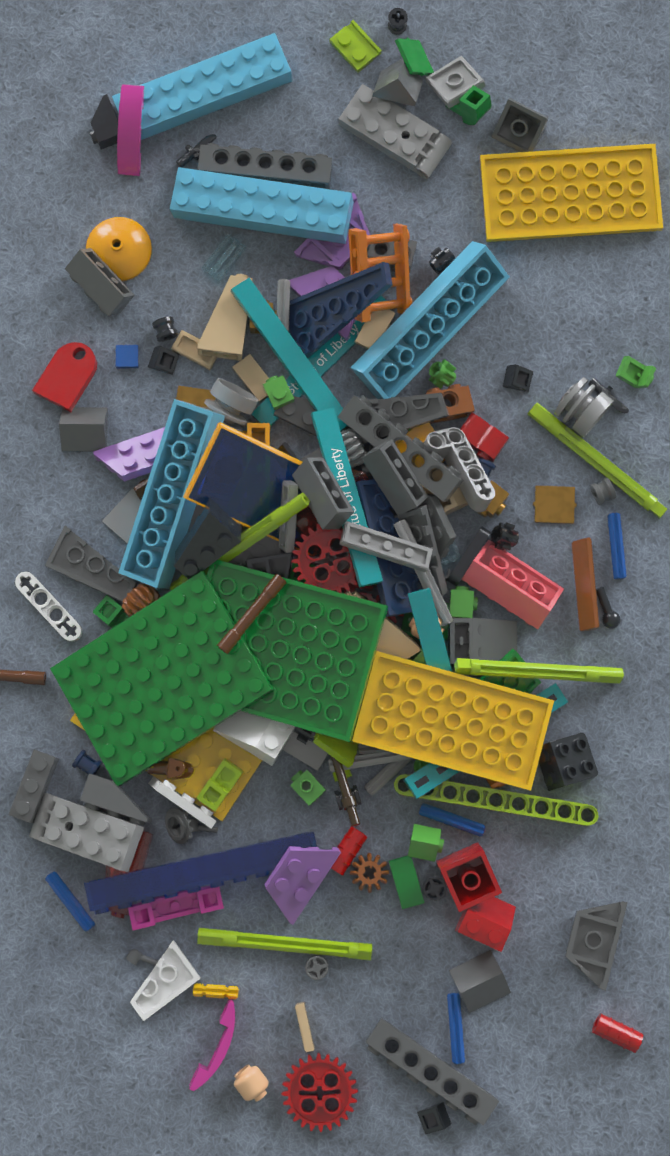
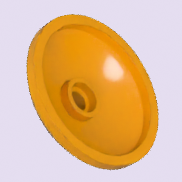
[86,217,152,281]

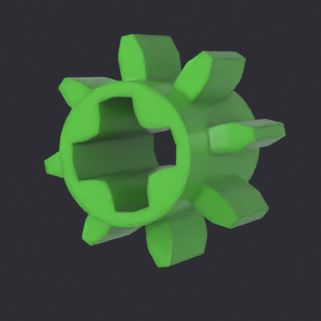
[429,359,456,389]

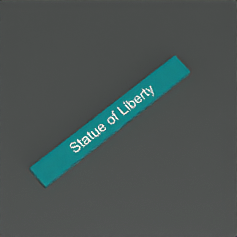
[251,295,391,427]
[311,408,383,588]

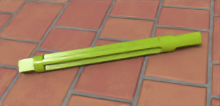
[527,402,667,519]
[169,492,310,590]
[454,658,624,684]
[197,928,372,960]

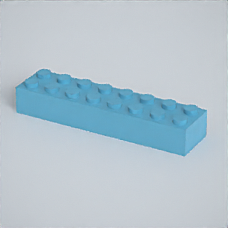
[112,33,292,140]
[170,167,354,244]
[351,241,510,399]
[118,399,225,589]

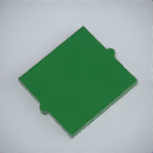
[395,37,434,77]

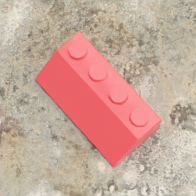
[462,540,564,629]

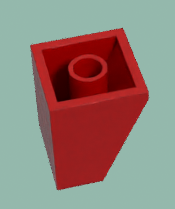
[436,842,502,912]
[455,897,516,952]

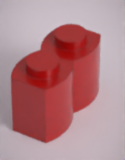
[460,413,509,462]

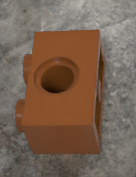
[425,384,475,424]

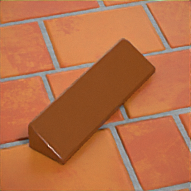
[572,537,599,631]

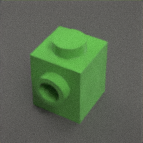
[449,586,478,618]
[290,770,326,806]
[408,824,444,862]

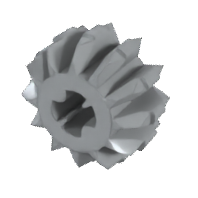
[341,428,368,468]

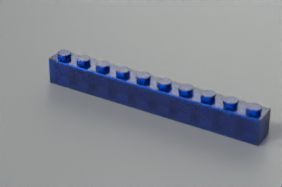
[84,831,317,915]

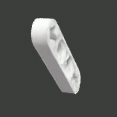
[15,572,82,642]

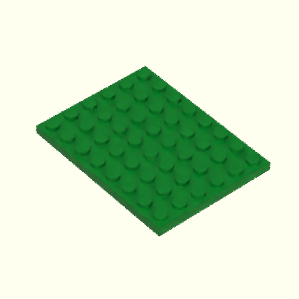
[207,560,388,742]
[50,571,274,787]

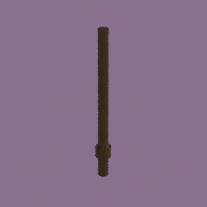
[330,755,360,827]

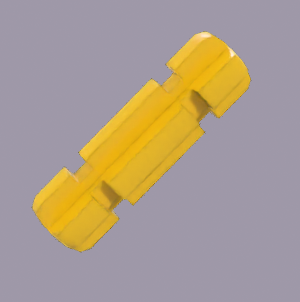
[193,983,239,999]

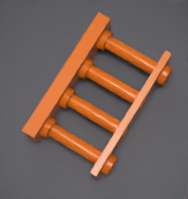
[348,223,412,322]

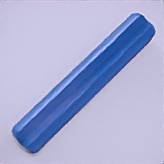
[607,513,627,579]
[419,803,486,836]
[45,871,95,932]
[447,993,465,1064]

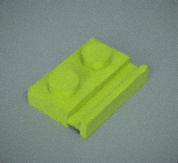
[329,20,382,73]

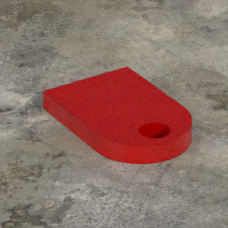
[32,342,97,412]

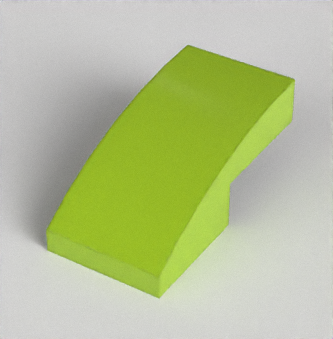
[196,758,244,811]

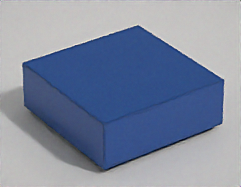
[116,345,139,369]

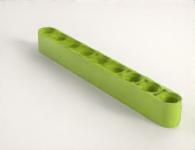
[394,774,598,826]

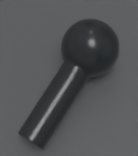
[596,587,620,629]

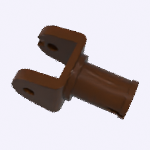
[147,758,194,780]

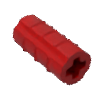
[331,827,368,876]
[592,1013,644,1053]

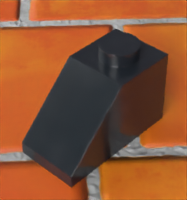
[89,94,118,150]

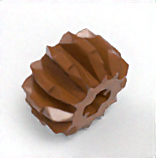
[122,583,161,617]
[350,853,389,893]

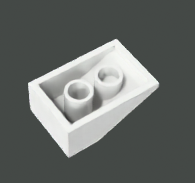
[213,711,296,766]

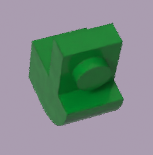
[445,85,492,125]

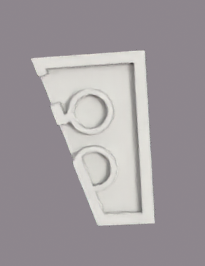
[148,776,216,828]
[130,940,201,1021]

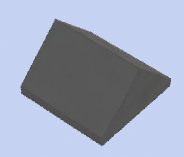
[372,58,423,106]
[492,98,548,152]
[59,407,108,452]
[449,950,511,1013]

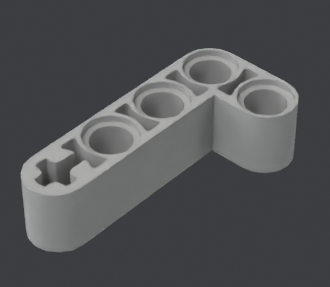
[421,427,495,512]

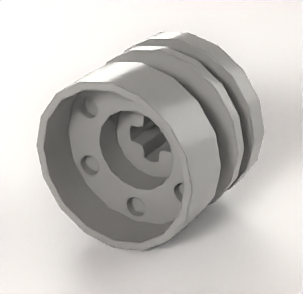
[554,377,614,438]
[202,378,259,432]

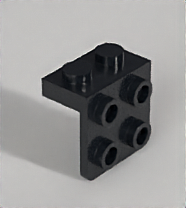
[539,733,598,791]

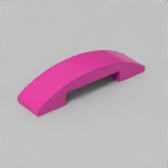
[117,84,144,176]
[128,885,224,930]
[189,999,235,1091]

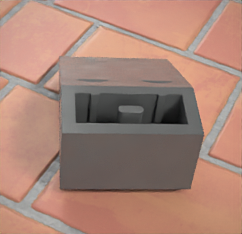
[449,618,517,667]
[80,774,152,826]

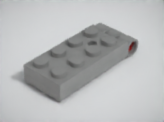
[338,84,452,179]
[29,793,144,872]

